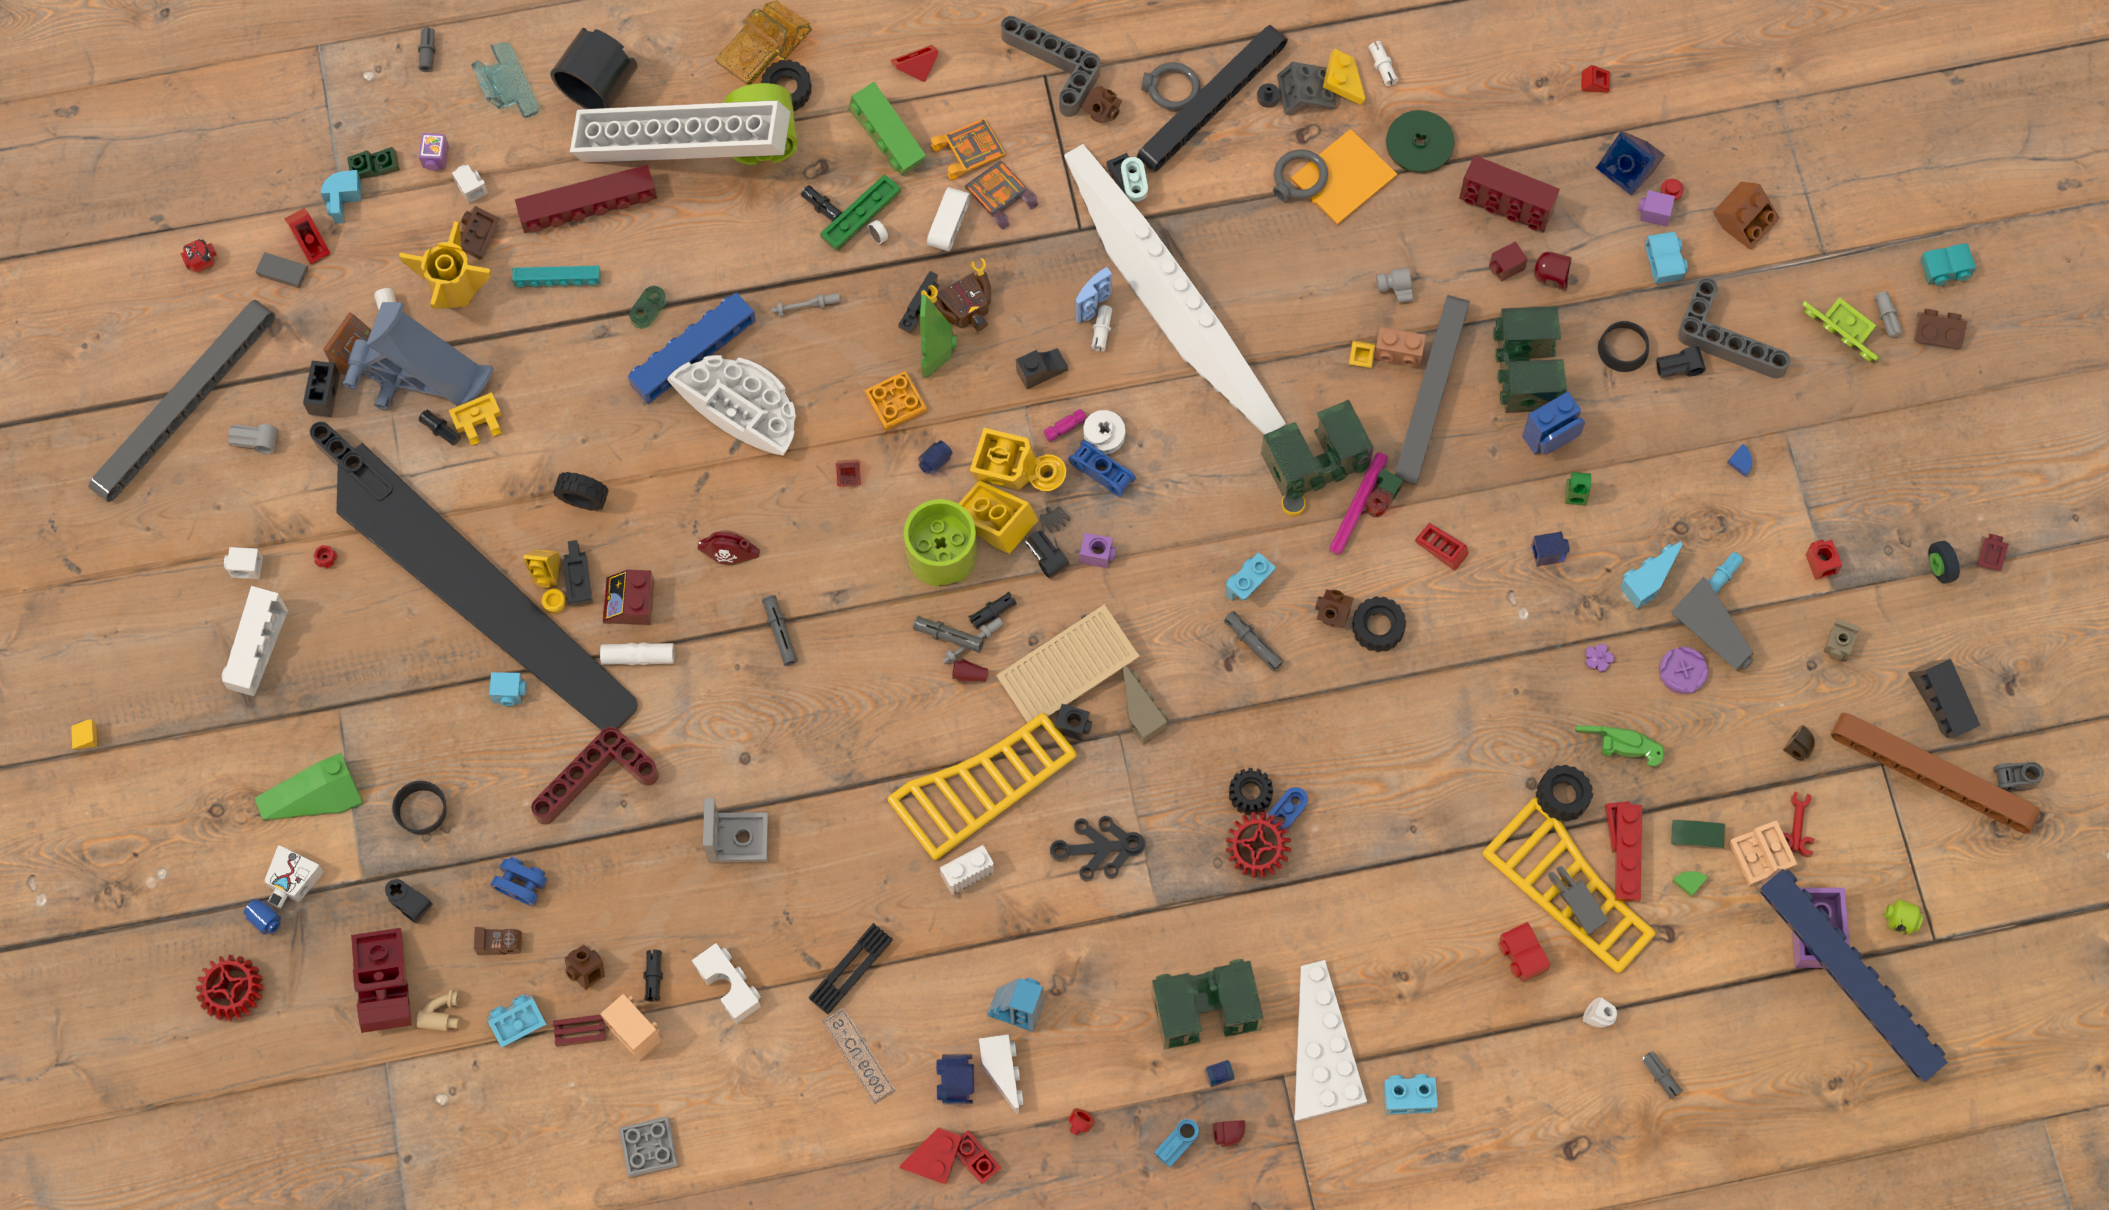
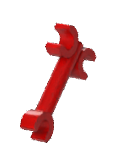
[1783,792,1815,857]

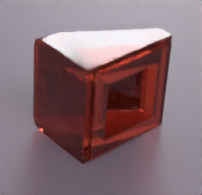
[836,459,861,486]

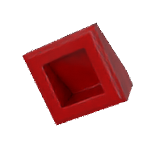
[1581,65,1610,93]

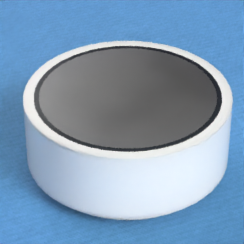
[868,220,888,244]

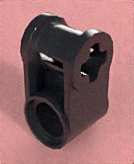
[385,879,433,924]

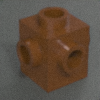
[1081,86,1122,123]
[1315,589,1354,628]
[565,944,605,990]

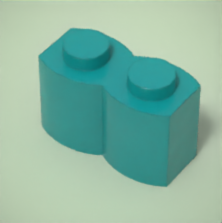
[1920,243,1976,286]

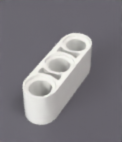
[927,187,971,252]

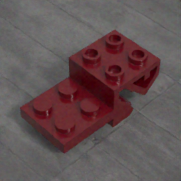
[351,928,412,1033]

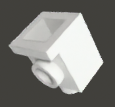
[452,165,488,204]

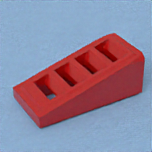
[1415,522,1469,570]

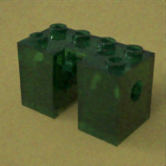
[1493,306,1567,413]
[1261,400,1374,500]
[1151,959,1264,1050]

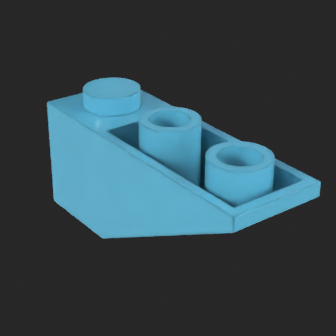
[1620,541,1683,609]

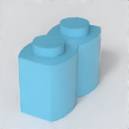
[1645,232,1688,284]

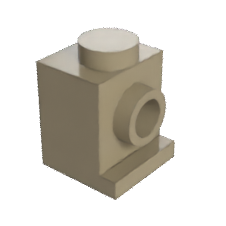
[1823,619,1860,660]

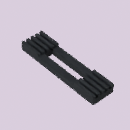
[809,923,893,1015]

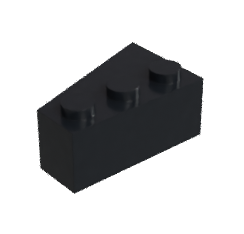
[1908,659,1980,738]

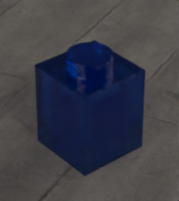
[1531,531,1570,566]

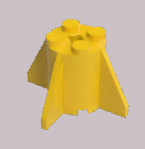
[399,221,492,309]

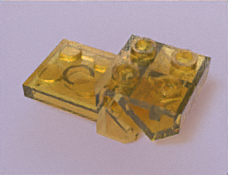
[715,0,812,85]

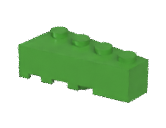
[848,82,926,176]

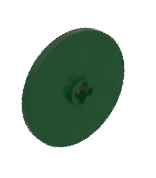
[1386,110,1454,173]

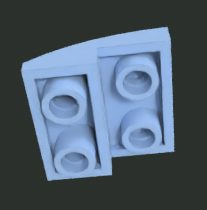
[1076,267,1112,324]

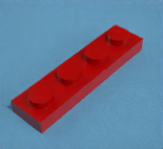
[1615,803,1642,902]

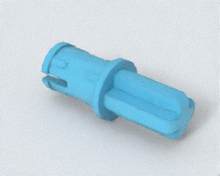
[1708,552,1743,594]

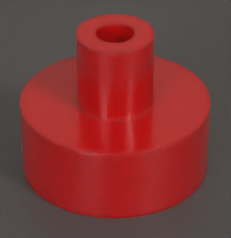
[1068,1108,1095,1135]

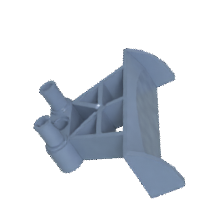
[342,302,494,410]

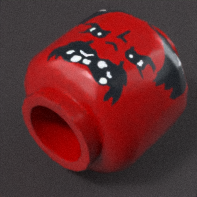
[180,239,217,272]

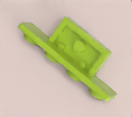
[1802,297,1881,362]

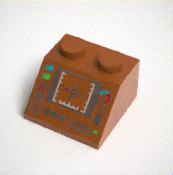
[323,312,371,375]

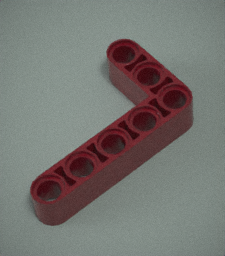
[531,727,659,825]

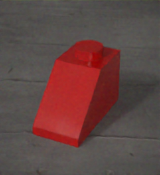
[284,208,331,264]

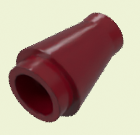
[952,659,988,683]

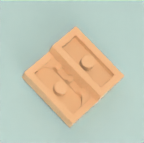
[1728,820,1798,886]

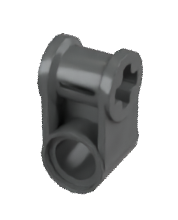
[1993,762,2044,792]

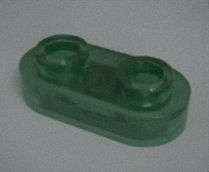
[629,286,666,329]

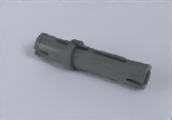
[762,595,798,666]
[1223,611,1284,672]
[913,616,985,653]

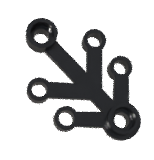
[1050,816,1145,882]

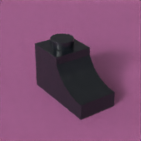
[1016,348,1068,390]

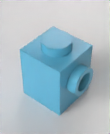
[489,672,527,706]

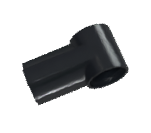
[1656,346,1706,378]
[1025,530,1070,579]

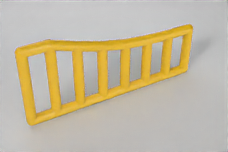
[887,713,1077,860]
[1482,797,1656,973]

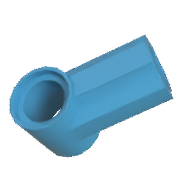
[1154,1119,1199,1168]

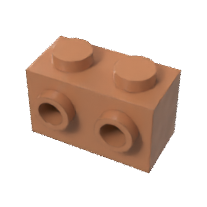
[1374,327,1426,368]

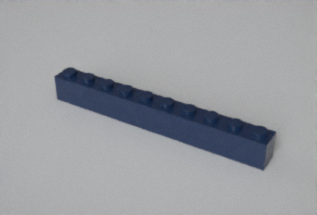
[1756,868,1948,1082]

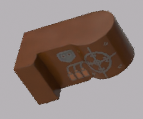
[474,927,522,955]

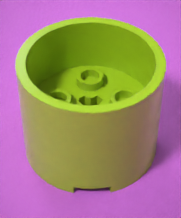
[724,83,798,165]
[904,499,977,587]

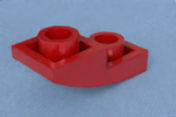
[956,1130,1001,1184]

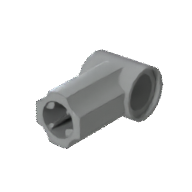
[228,424,279,454]

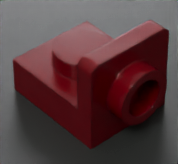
[1976,533,2009,571]

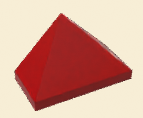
[891,45,939,82]

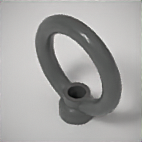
[1141,62,1201,111]
[1273,149,1328,202]

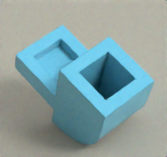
[321,170,362,224]

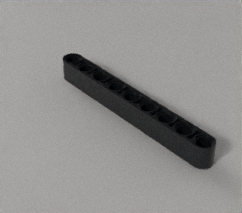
[1137,25,1288,172]

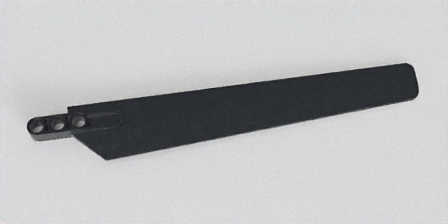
[310,421,638,730]

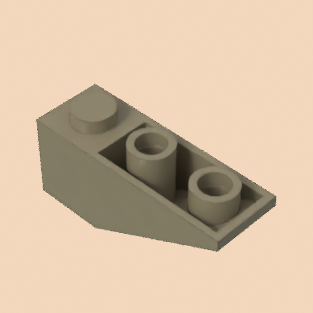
[1123,665,1168,745]

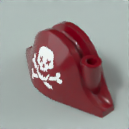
[697,530,760,565]

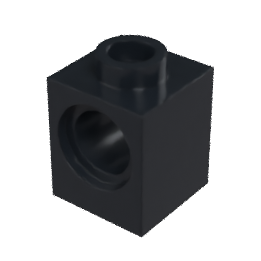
[1054,703,1093,741]

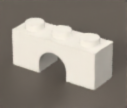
[692,943,761,1025]

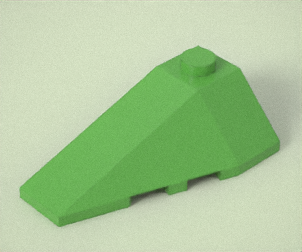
[920,295,957,378]
[254,753,363,821]

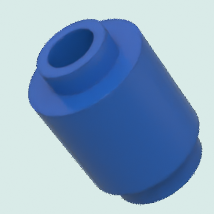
[243,899,281,935]

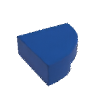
[1727,444,1752,477]

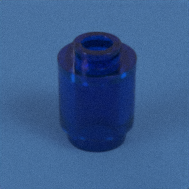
[918,440,953,475]

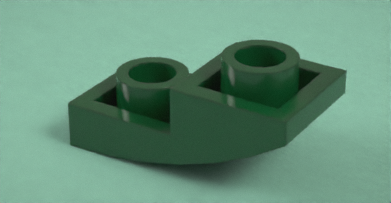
[347,147,400,178]
[1671,820,1726,849]

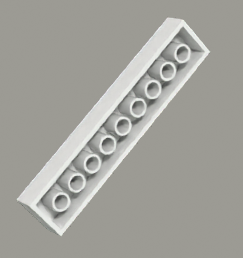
[570,101,790,163]

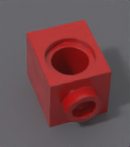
[1805,540,1842,580]

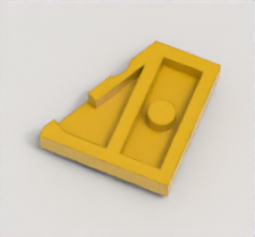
[1323,48,1365,105]

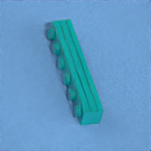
[512,265,601,288]

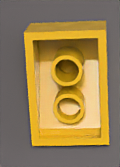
[958,480,1039,554]

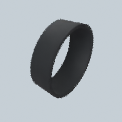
[1598,321,1649,372]
[392,781,446,835]

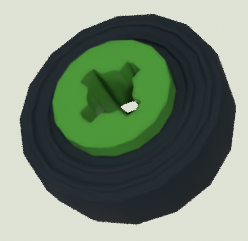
[1928,541,1960,583]

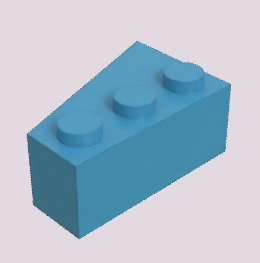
[987,978,1044,1032]

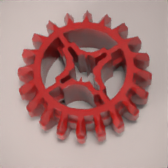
[1225,812,1292,878]
[196,954,264,1022]

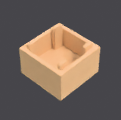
[601,994,662,1061]

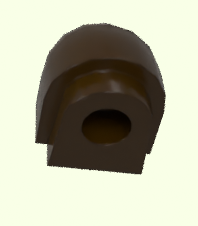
[1783,725,1815,761]

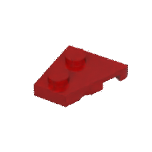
[900,1127,963,1184]

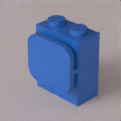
[1522,392,1585,455]

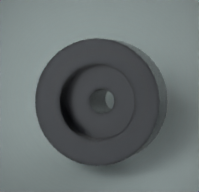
[1257,83,1280,108]

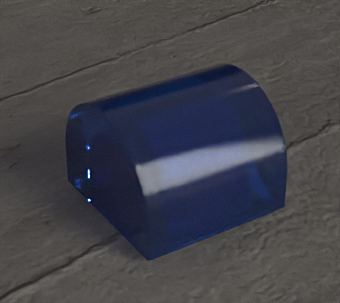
[1204,1060,1235,1088]

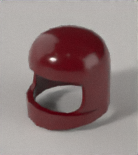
[1534,251,1572,291]

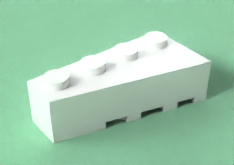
[222,586,288,697]

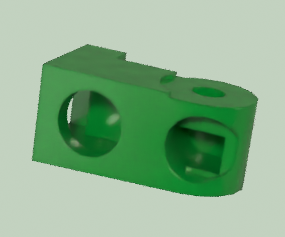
[1565,472,1591,506]

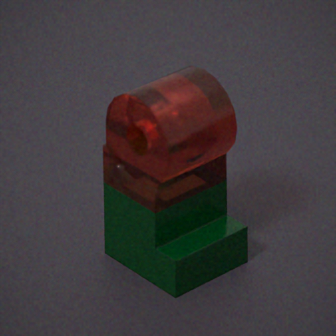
[1366,468,1403,517]

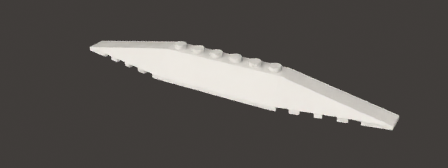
[1064,144,1286,437]

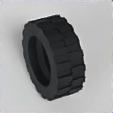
[761,60,812,111]
[553,472,609,511]
[1352,596,1406,652]
[1536,765,1593,822]

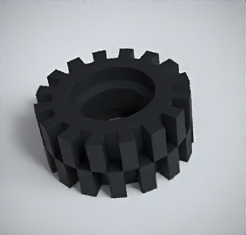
[1229,768,1273,815]

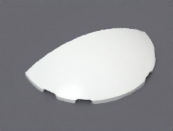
[667,355,796,456]

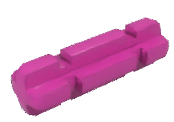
[1044,409,1086,442]

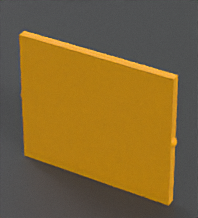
[1291,129,1397,225]

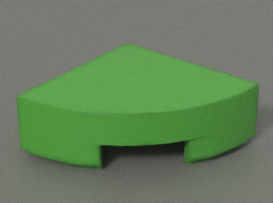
[1672,871,1708,897]

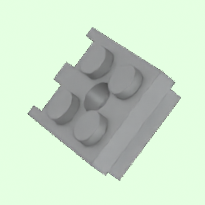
[703,798,769,863]

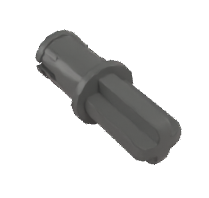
[418,27,436,72]
[1642,1051,1683,1100]

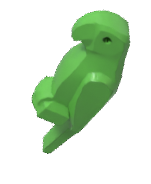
[1575,726,1664,767]

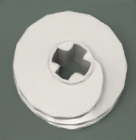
[1083,410,1126,455]

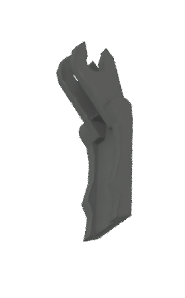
[1548,866,1608,936]

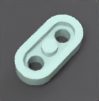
[1121,157,1148,202]

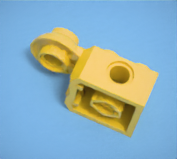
[970,428,1066,491]

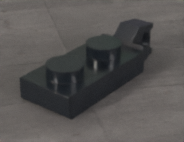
[898,271,939,334]
[563,540,593,606]

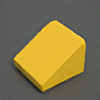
[1349,340,1376,368]
[71,719,98,750]

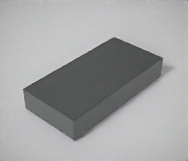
[255,252,308,288]

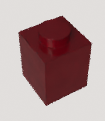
[1489,241,1528,282]

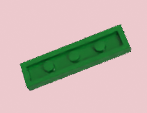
[820,174,901,251]

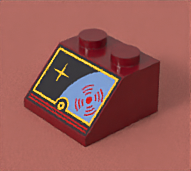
[603,569,654,625]

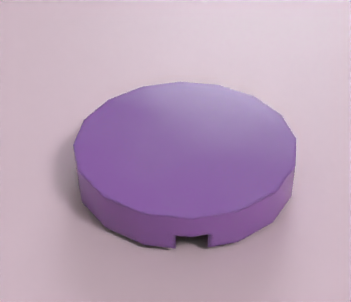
[1659,647,1708,694]

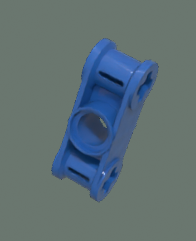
[1068,440,1136,497]

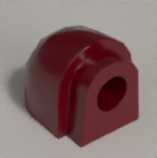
[1212,1120,1246,1148]

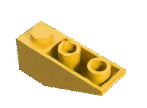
[523,549,562,588]

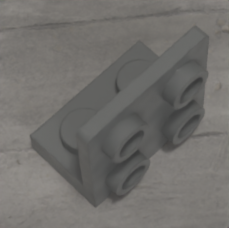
[1277,62,1336,115]

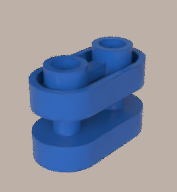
[490,857,547,906]

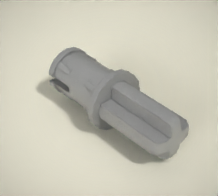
[1874,292,1902,338]

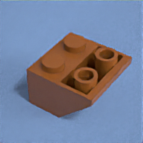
[1713,181,1779,249]

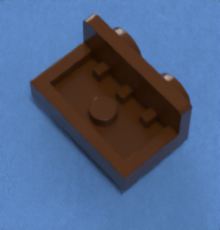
[1914,309,1967,349]

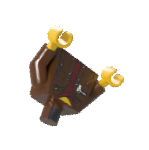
[921,258,991,331]

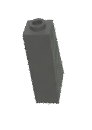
[1671,576,1754,672]

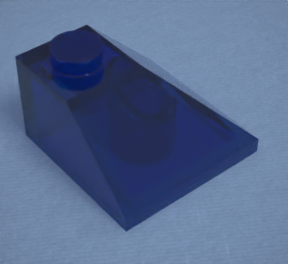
[1596,131,1665,195]

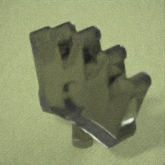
[1040,507,1071,533]

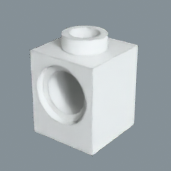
[224,547,263,580]

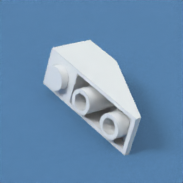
[979,1034,1023,1114]

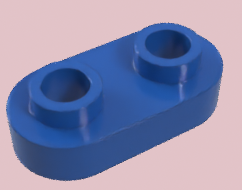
[1269,787,1308,830]

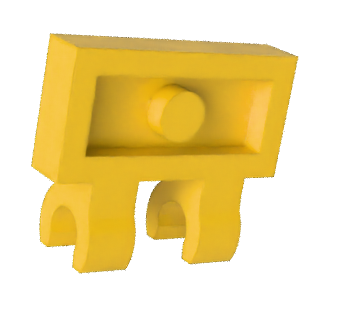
[449,392,502,446]

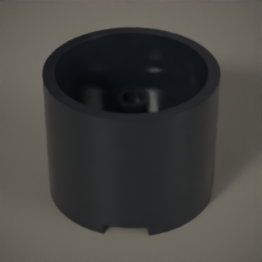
[550,28,638,109]

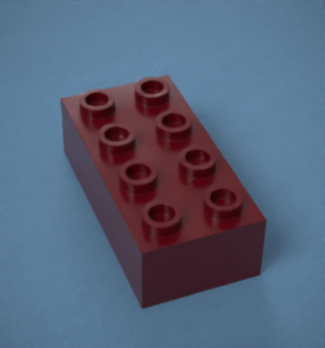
[1459,155,1560,232]

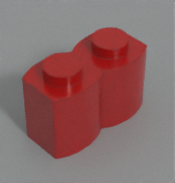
[1498,922,1551,982]

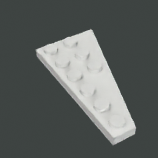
[1294,960,1367,1123]

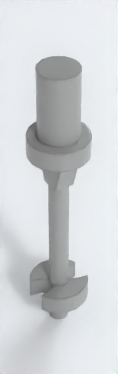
[771,293,840,316]
[942,617,1004,664]

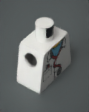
[265,845,324,909]

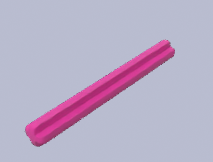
[1330,452,1388,555]

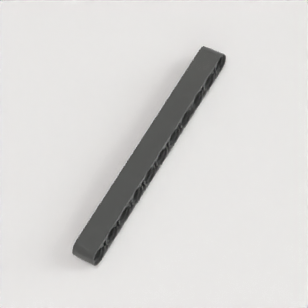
[88,300,275,502]

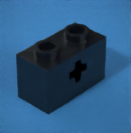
[303,361,340,417]

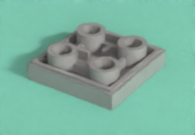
[619,1117,679,1178]

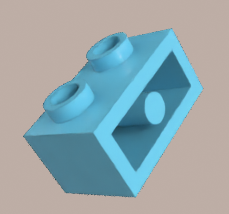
[1383,1074,1438,1115]

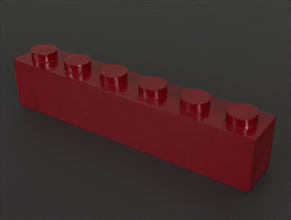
[515,165,657,233]

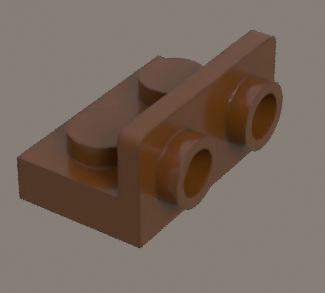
[460,206,500,260]

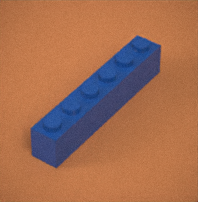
[628,292,756,404]

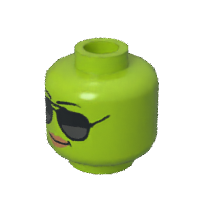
[1884,899,1923,935]

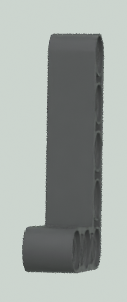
[1001,16,1101,117]
[1677,278,1791,379]

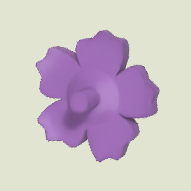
[1585,643,1614,672]

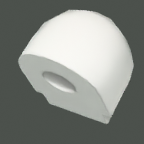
[1583,997,1617,1028]

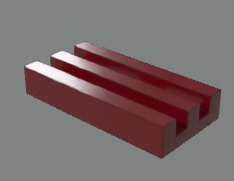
[553,1015,606,1047]

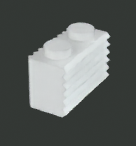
[940,845,994,895]

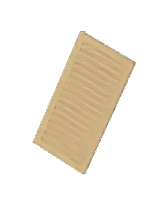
[996,604,1140,723]

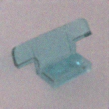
[471,42,539,119]

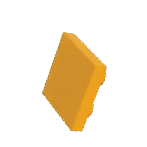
[864,370,927,431]

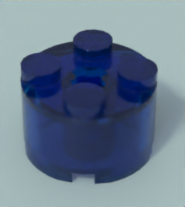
[936,1054,974,1105]

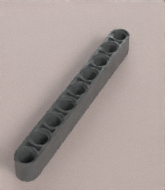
[1395,295,1470,485]

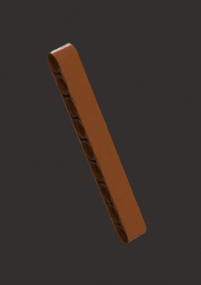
[1831,713,2040,834]

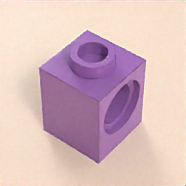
[1080,533,1116,568]

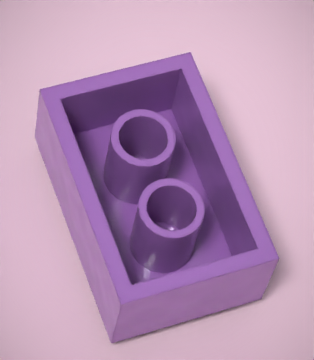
[1792,888,1850,968]

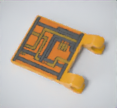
[931,118,1005,180]

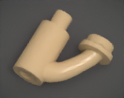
[417,989,459,1031]

